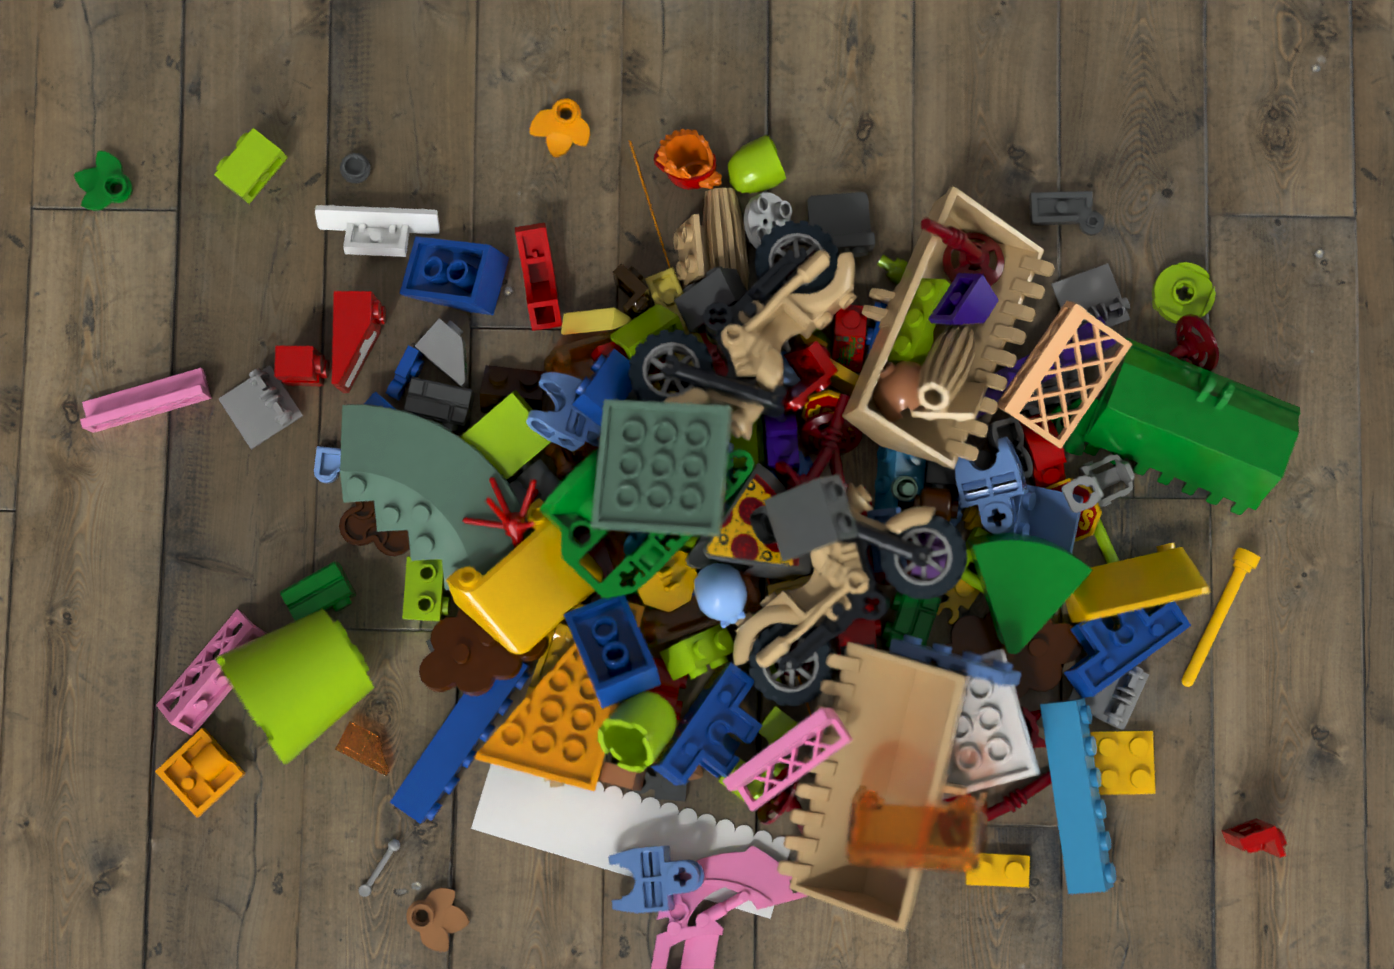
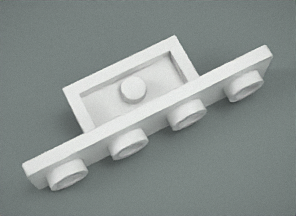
[315,205,440,257]

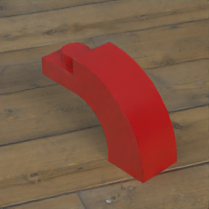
[515,222,562,331]

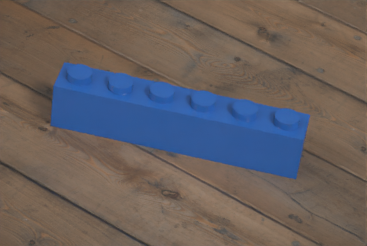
[389,661,531,824]

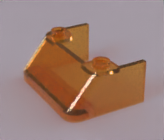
[846,786,988,872]

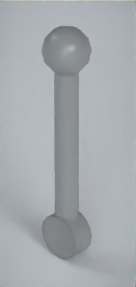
[358,839,400,897]

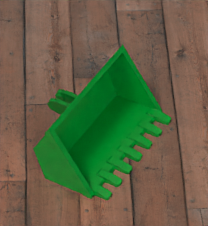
[1082,337,1300,515]

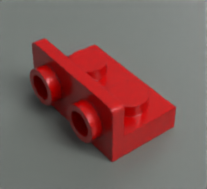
[1222,818,1287,858]

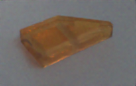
[335,721,390,776]

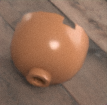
[873,361,922,422]

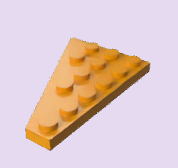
[475,602,645,792]

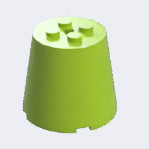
[215,609,374,765]

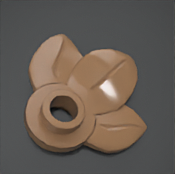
[406,888,470,952]

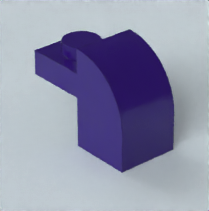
[763,411,800,470]

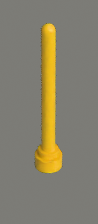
[1181,547,1261,687]

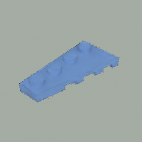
[889,634,1021,686]

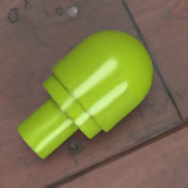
[877,254,908,285]

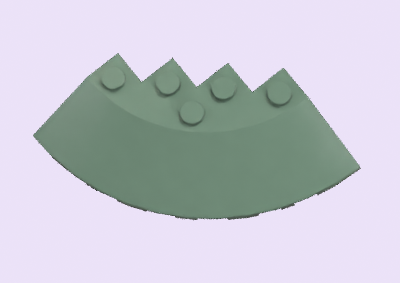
[340,404,533,590]

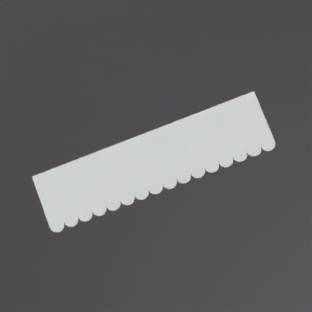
[471,764,790,919]

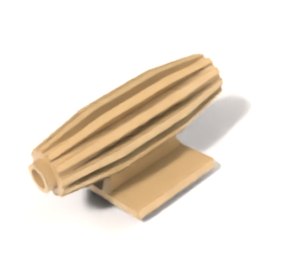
[673,187,749,291]
[911,324,987,421]

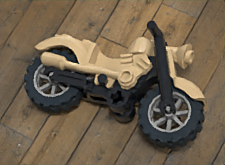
[629,220,856,440]
[733,482,967,706]

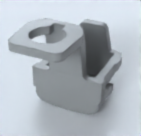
[1062,454,1135,513]

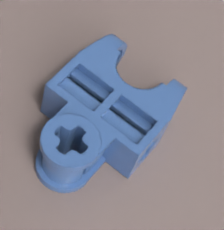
[526,372,601,452]
[955,436,1028,534]
[608,845,705,913]

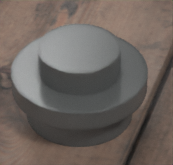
[340,153,371,184]

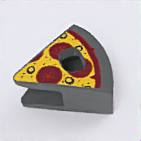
[686,463,811,581]

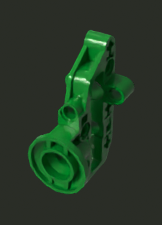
[539,448,754,599]

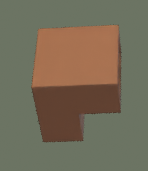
[598,761,647,791]

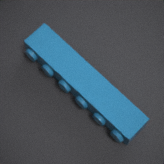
[1040,698,1116,894]

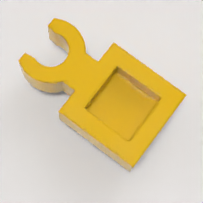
[936,579,980,625]

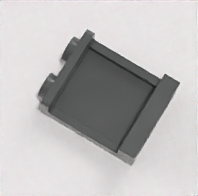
[764,475,858,561]

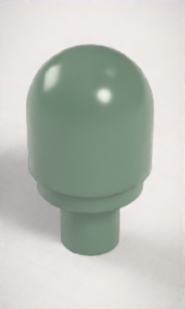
[891,476,918,501]

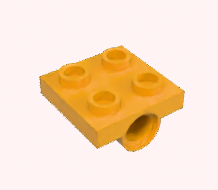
[155,728,246,818]

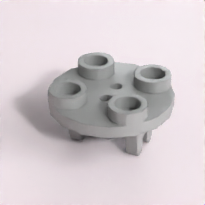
[744,193,792,249]

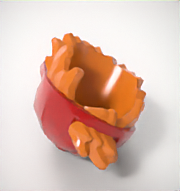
[654,128,722,190]

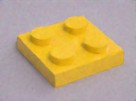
[1090,731,1155,795]

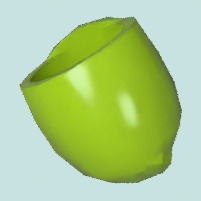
[728,135,787,193]

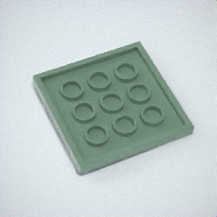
[591,400,733,537]

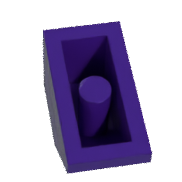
[928,273,999,325]

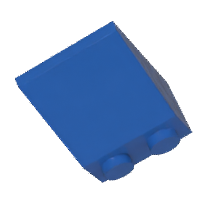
[399,236,509,315]
[564,595,661,709]

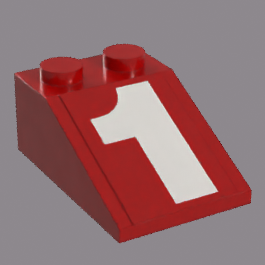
[332,291,386,393]

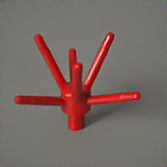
[463,477,539,548]

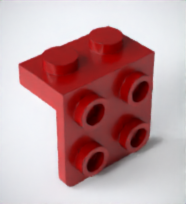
[783,341,838,412]

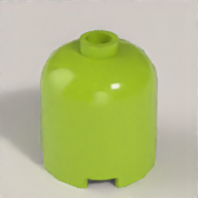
[598,691,677,772]

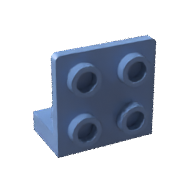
[1005,482,1084,553]

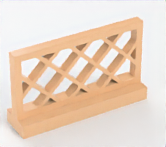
[997,301,1132,449]

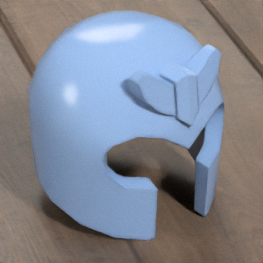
[694,563,747,628]

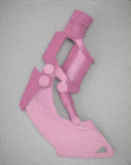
[651,846,808,969]

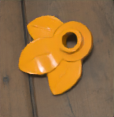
[529,98,590,158]

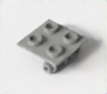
[1051,263,1130,329]
[218,365,303,450]
[1068,666,1149,731]

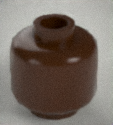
[913,487,958,522]

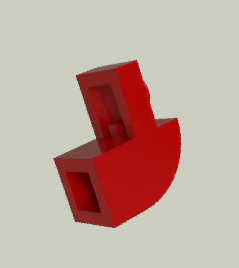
[1019,414,1066,488]

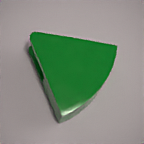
[967,533,1092,654]

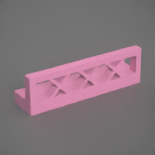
[80,368,212,433]
[156,609,267,736]
[722,707,853,811]

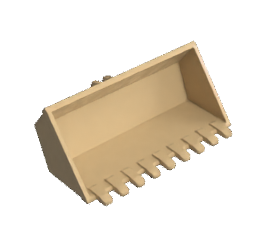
[842,186,1055,470]
[777,642,970,931]

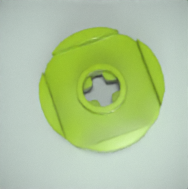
[1152,262,1216,324]

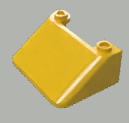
[446,498,603,654]
[1065,542,1211,623]

